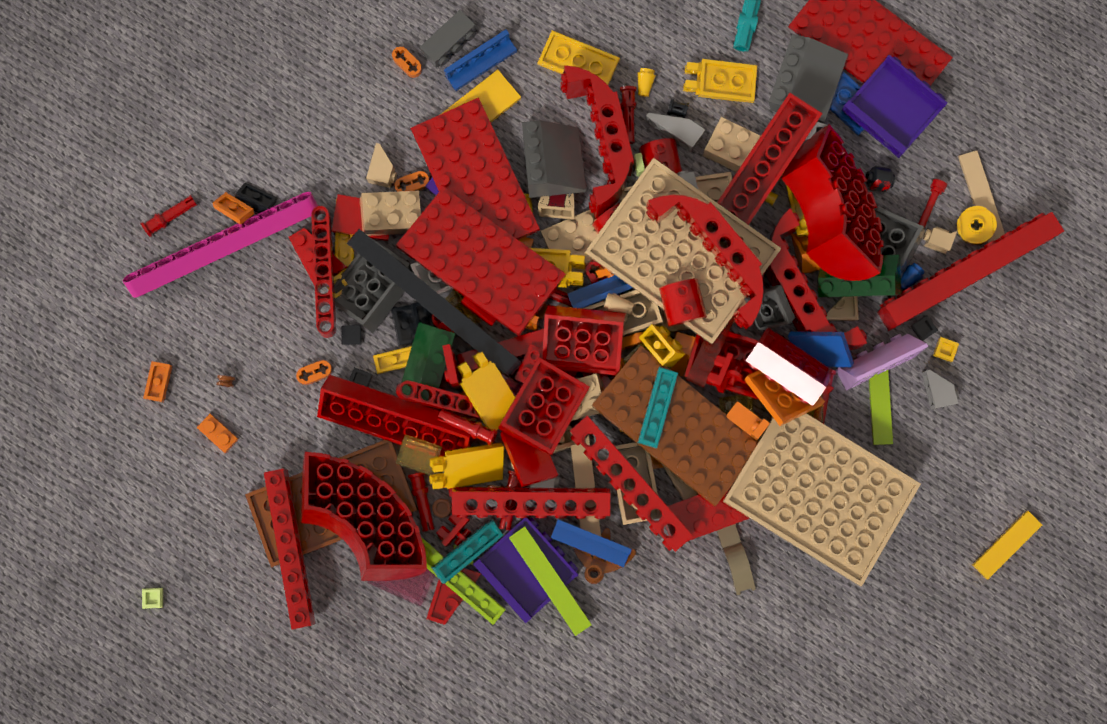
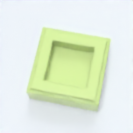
[633,153,645,177]
[142,588,163,609]

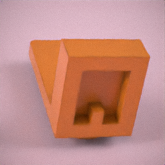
[726,402,770,441]

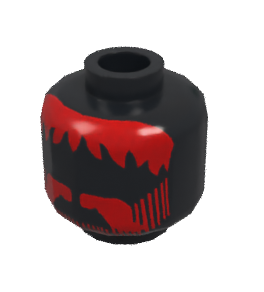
[865,166,895,192]

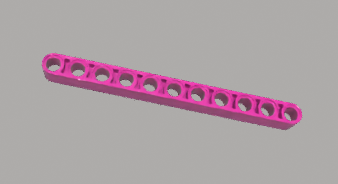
[123,192,318,298]

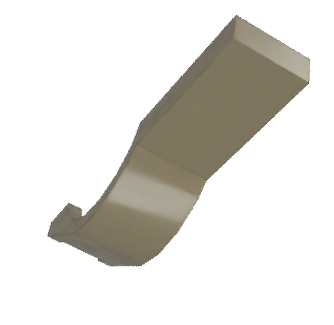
[717,524,756,595]

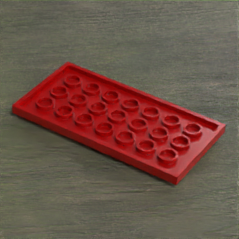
[788,0,953,86]
[411,97,540,240]
[396,187,566,336]

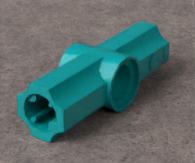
[733,0,761,52]

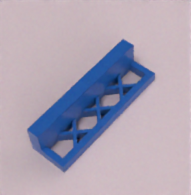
[444,29,517,91]
[567,275,634,308]
[551,519,632,567]

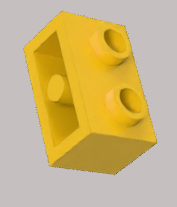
[639,324,685,367]

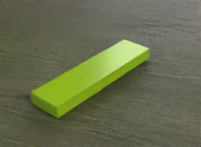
[869,370,893,445]

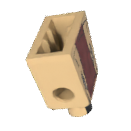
[538,193,575,220]

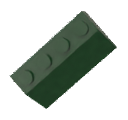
[818,255,901,297]
[401,323,456,408]

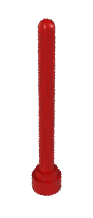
[918,179,947,228]

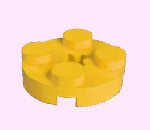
[957,206,997,245]

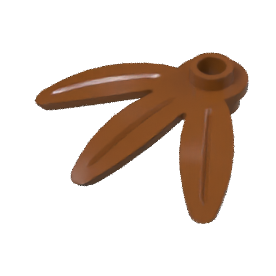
[573,528,636,584]

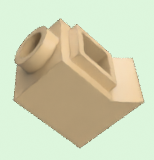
[923,227,957,254]

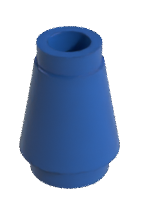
[901,262,925,290]

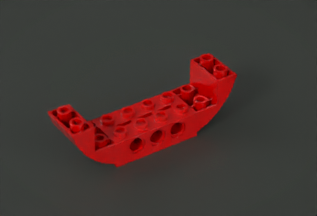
[560,65,634,219]
[646,195,763,330]
[765,208,867,350]

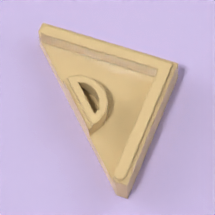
[826,296,859,321]

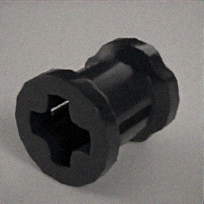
[667,98,689,118]

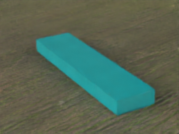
[637,367,678,449]
[431,519,503,584]

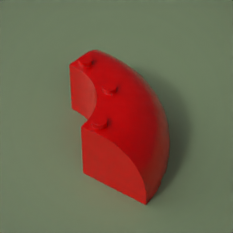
[781,124,884,281]
[301,452,427,581]

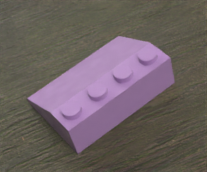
[836,334,928,391]

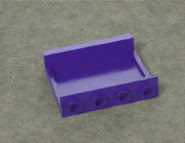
[841,55,947,158]
[473,517,578,623]

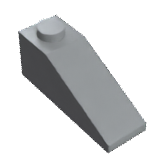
[645,113,705,153]

